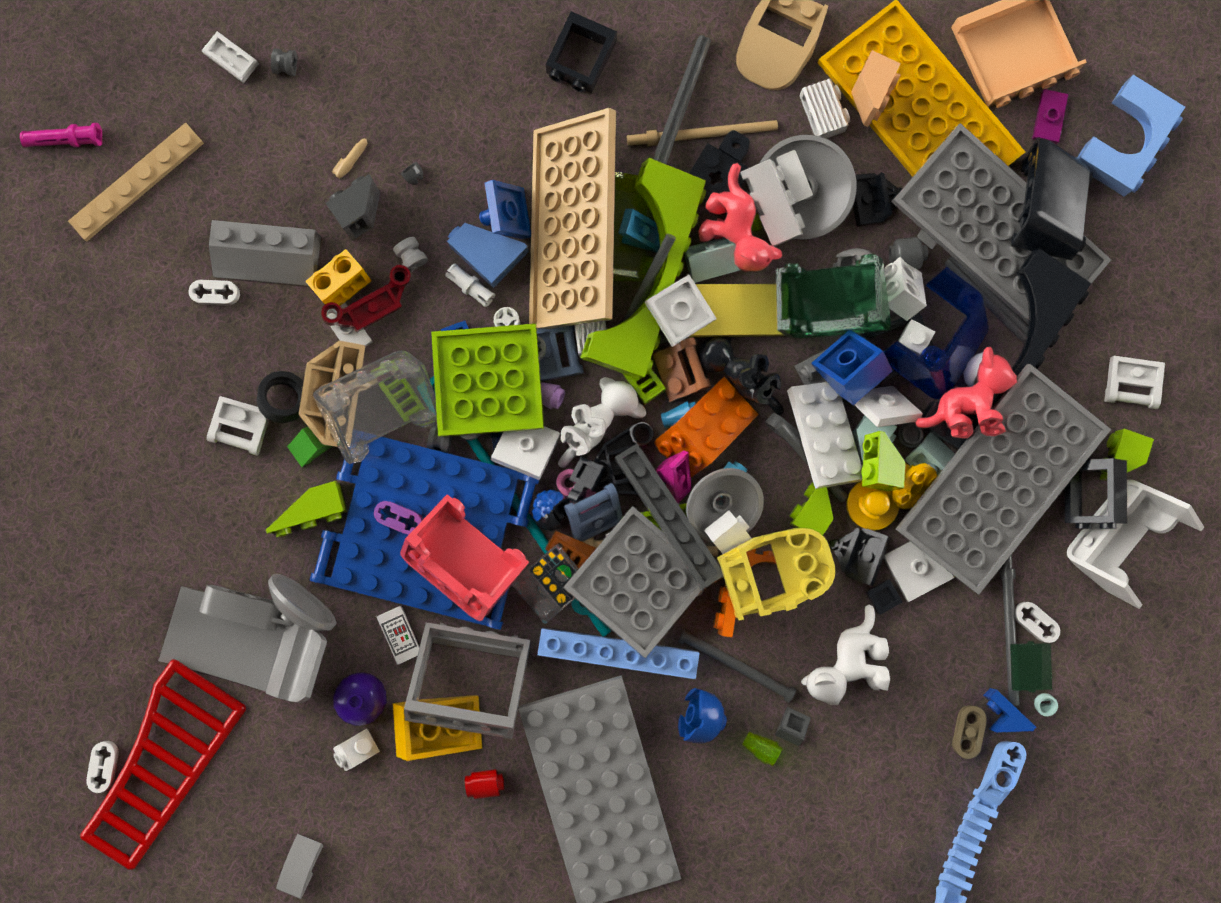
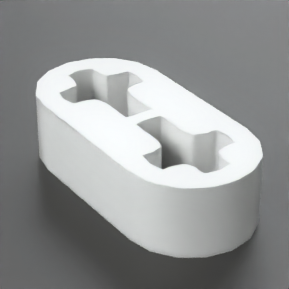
[189,280,240,306]
[1015,602,1060,643]
[87,741,119,793]

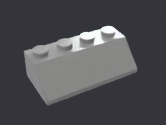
[209,220,321,286]

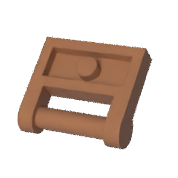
[653,337,711,402]

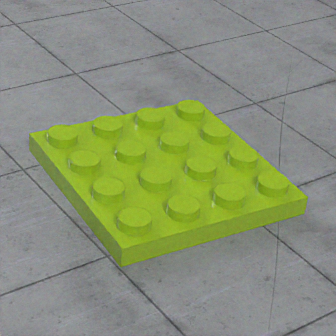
[431,323,544,437]

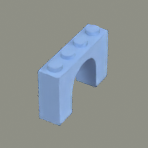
[1077,75,1185,196]

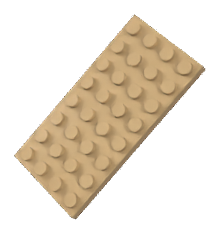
[529,108,616,329]

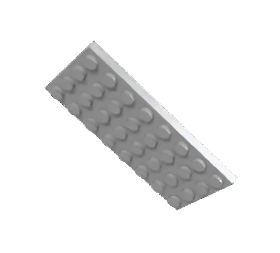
[891,123,1111,325]
[895,364,1111,595]
[518,675,681,903]

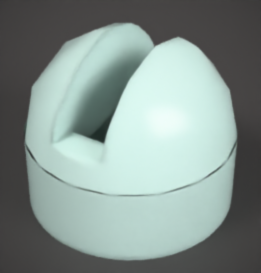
[1034,693,1058,716]

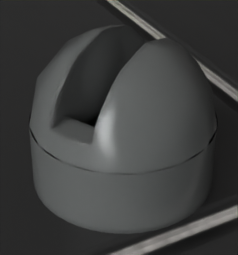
[401,162,424,185]

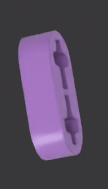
[374,501,423,535]

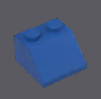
[812,329,892,405]

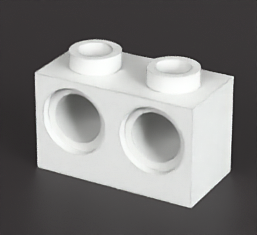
[882,257,927,321]

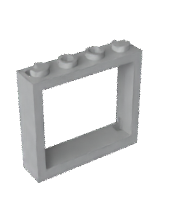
[404,622,530,739]

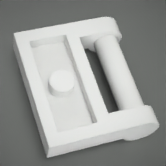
[1105,356,1165,409]
[207,396,269,456]

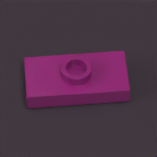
[1032,89,1068,144]

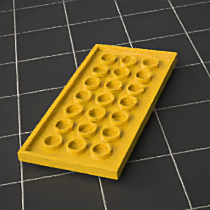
[817,0,1025,177]

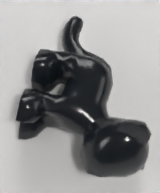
[690,337,784,415]

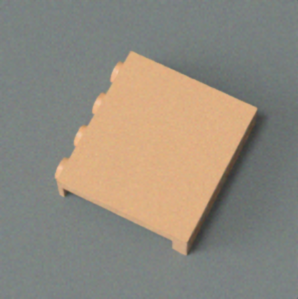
[951,0,1087,108]

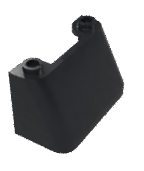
[1011,137,1093,260]

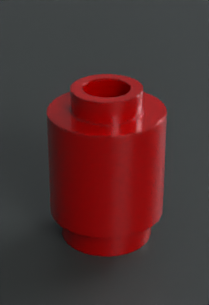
[465,769,505,799]

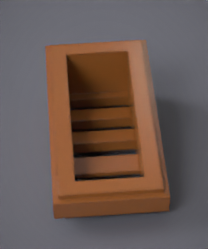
[545,531,596,571]

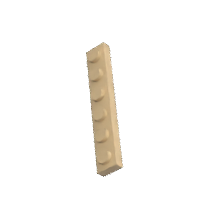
[68,123,204,241]

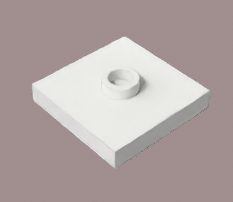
[644,275,717,347]
[855,386,923,427]
[491,426,560,480]
[883,541,954,602]

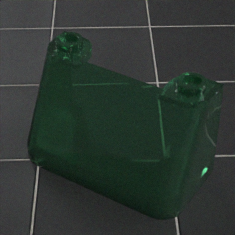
[776,254,891,338]

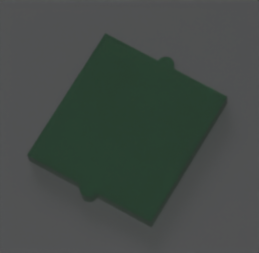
[1010,641,1052,693]

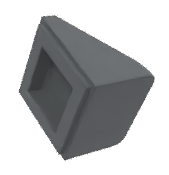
[775,707,811,746]

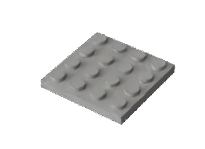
[563,506,701,658]

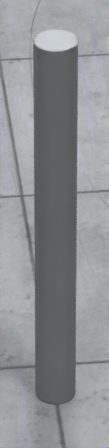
[622,233,676,322]
[775,422,848,502]

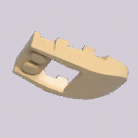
[736,0,828,90]

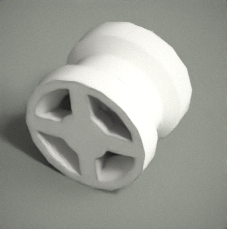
[494,307,520,327]

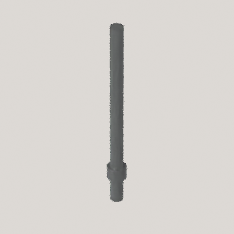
[999,554,1020,706]

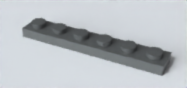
[615,444,724,591]

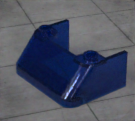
[883,267,989,399]

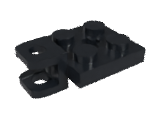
[689,130,750,203]

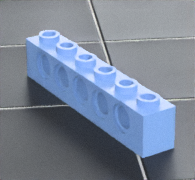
[537,627,699,679]

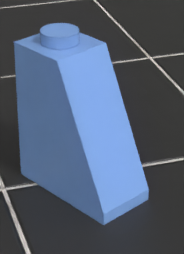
[447,223,529,288]

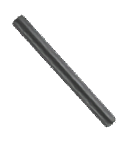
[653,35,711,164]

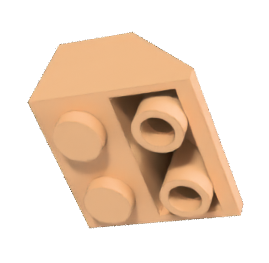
[851,50,901,127]

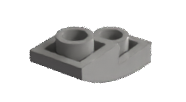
[276,834,323,899]

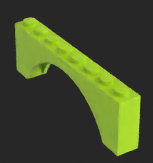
[580,158,706,379]

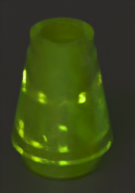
[742,731,783,767]

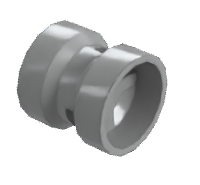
[393,237,428,272]

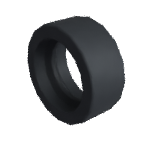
[256,371,304,423]

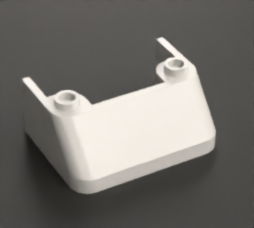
[1067,480,1204,609]

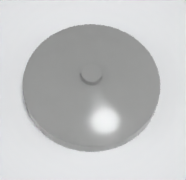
[755,135,857,239]

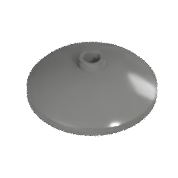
[686,468,764,543]
[268,574,336,631]

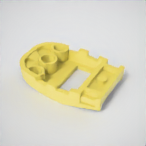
[717,528,835,620]

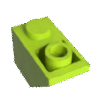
[1100,429,1154,481]
[861,431,905,491]
[789,482,834,535]

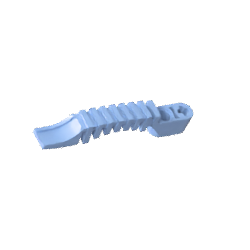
[935,741,1027,903]

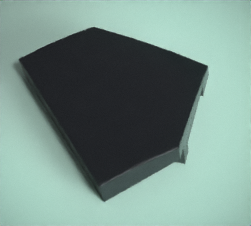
[853,172,902,227]
[829,528,891,586]

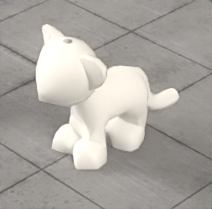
[558,377,646,468]
[801,605,890,705]

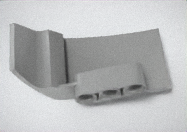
[158,585,327,703]

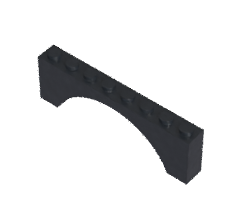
[921,248,1091,451]

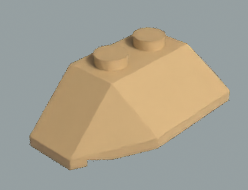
[298,340,365,449]

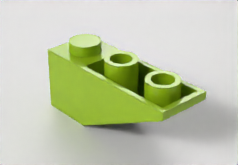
[266,481,348,537]

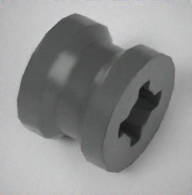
[271,48,298,76]
[427,424,453,453]

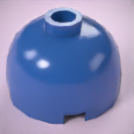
[678,688,727,744]

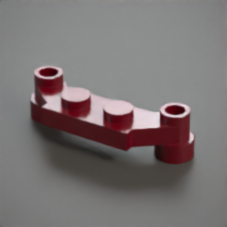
[321,265,411,333]

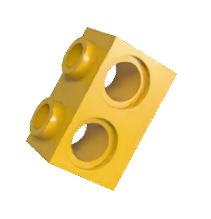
[305,249,372,306]

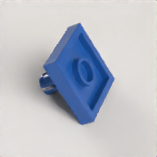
[479,180,531,239]

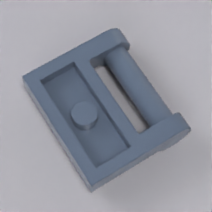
[537,325,584,382]
[564,483,623,542]

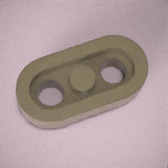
[952,705,987,759]

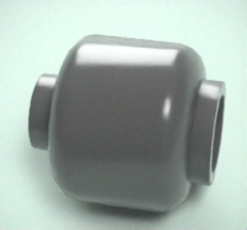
[889,237,928,270]

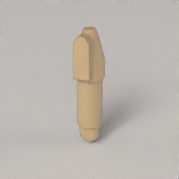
[332,138,368,179]

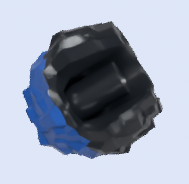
[532,490,571,532]

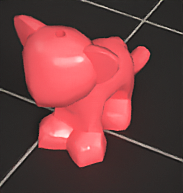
[698,163,782,272]
[915,347,1017,438]

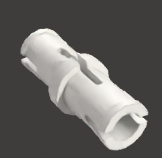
[445,263,495,307]

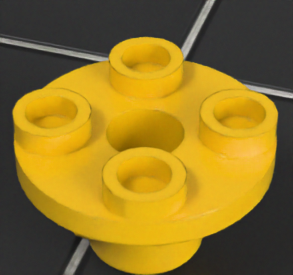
[892,463,938,509]
[846,481,899,530]

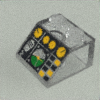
[512,544,579,624]

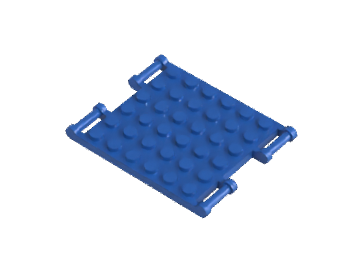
[310,429,539,630]

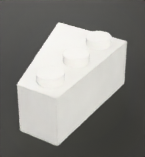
[740,159,805,247]

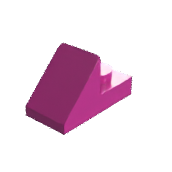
[655,451,692,503]

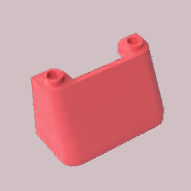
[400,494,529,621]

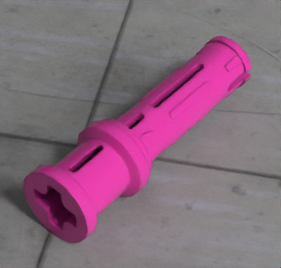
[20,123,102,148]

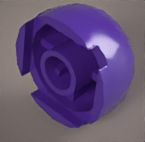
[333,672,387,726]

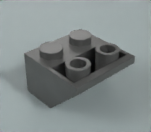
[326,174,380,241]

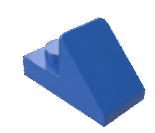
[983,688,1036,732]

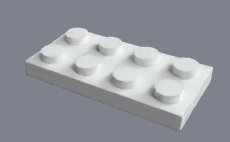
[787,382,862,489]

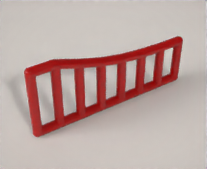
[80,659,246,870]

